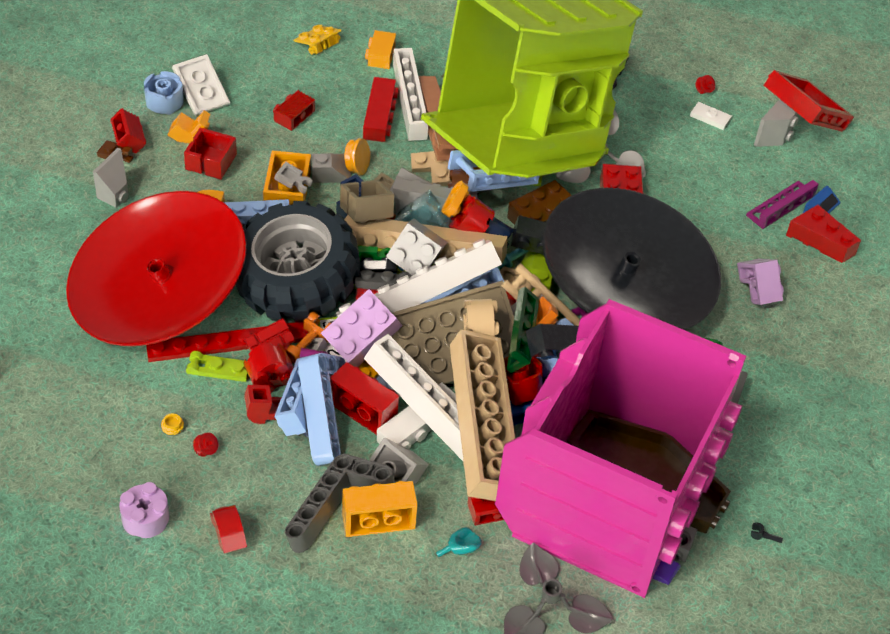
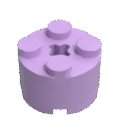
[119,482,169,538]

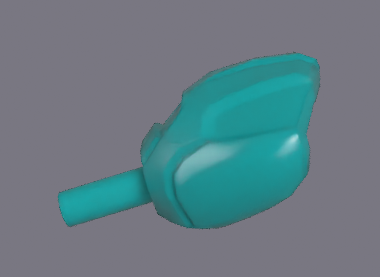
[436,527,482,557]

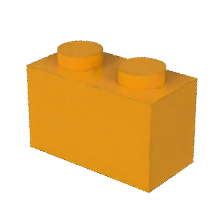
[365,30,396,69]

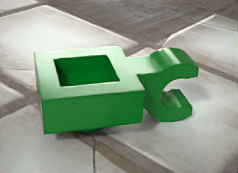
[358,246,391,261]

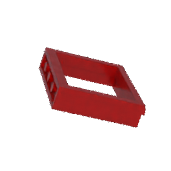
[763,70,854,132]

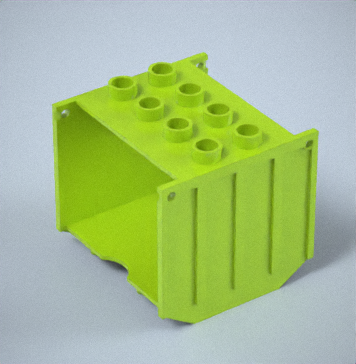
[421,0,643,178]

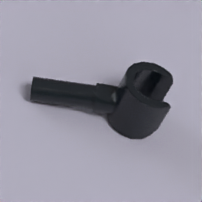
[751,522,783,543]

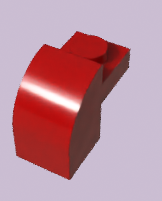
[244,385,282,424]
[210,505,247,553]

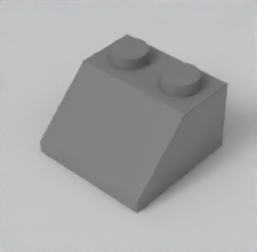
[754,99,799,147]

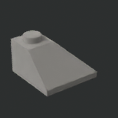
[93,148,129,207]
[311,153,351,183]
[370,438,429,485]

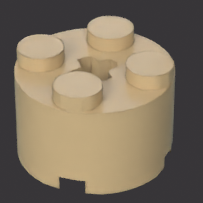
[463,299,499,337]

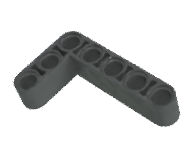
[285,454,396,553]

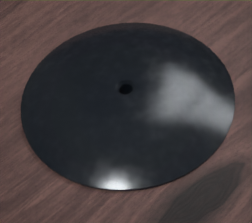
[542,188,721,330]

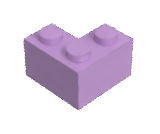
[737,259,784,305]

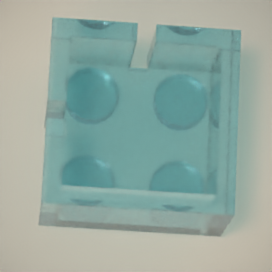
[394,190,453,228]

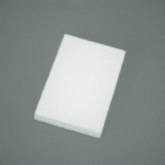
[172,54,230,116]

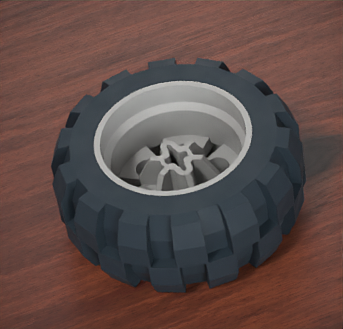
[235,201,360,322]

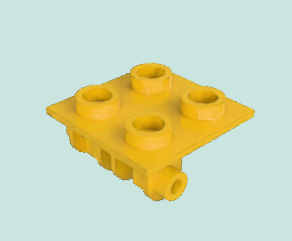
[293,25,341,55]

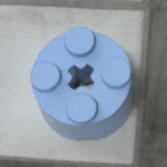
[144,71,184,115]

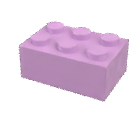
[321,289,402,367]

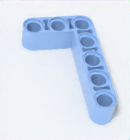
[298,353,346,466]

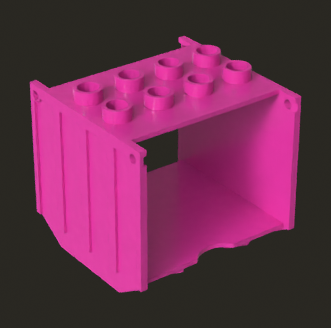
[495,299,746,598]

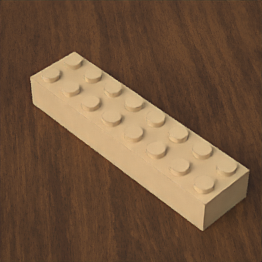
[450,330,515,501]

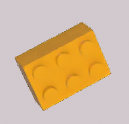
[263,150,311,205]
[342,481,417,537]

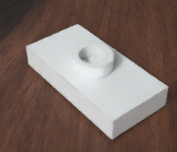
[690,102,732,130]

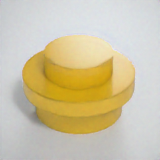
[161,413,184,435]

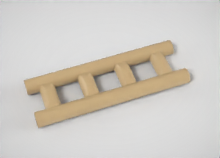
[501,264,580,326]

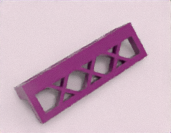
[746,180,819,229]

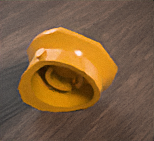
[344,138,371,176]

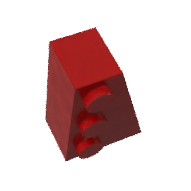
[786,205,861,263]

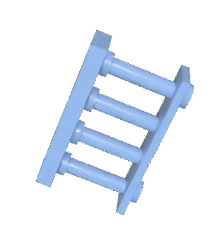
[447,150,539,192]

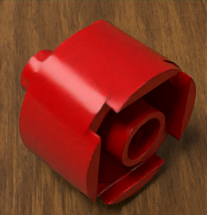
[449,194,495,233]
[244,343,294,393]
[504,356,543,405]

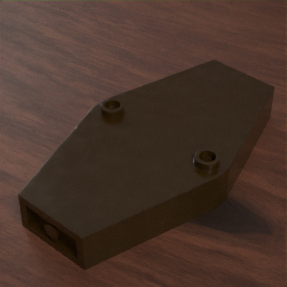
[566,410,731,534]

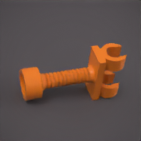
[286,312,331,364]

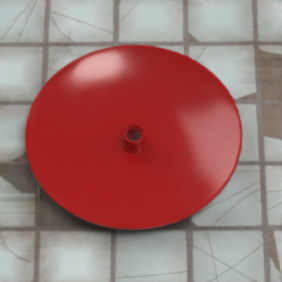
[66,191,246,346]

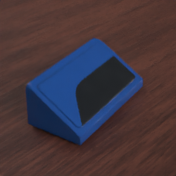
[803,185,841,213]

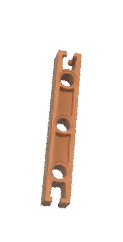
[418,76,456,161]

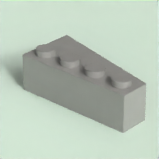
[393,176,478,222]

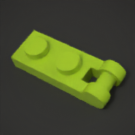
[186,351,248,382]

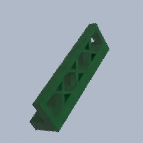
[507,287,539,373]

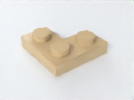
[411,151,452,186]

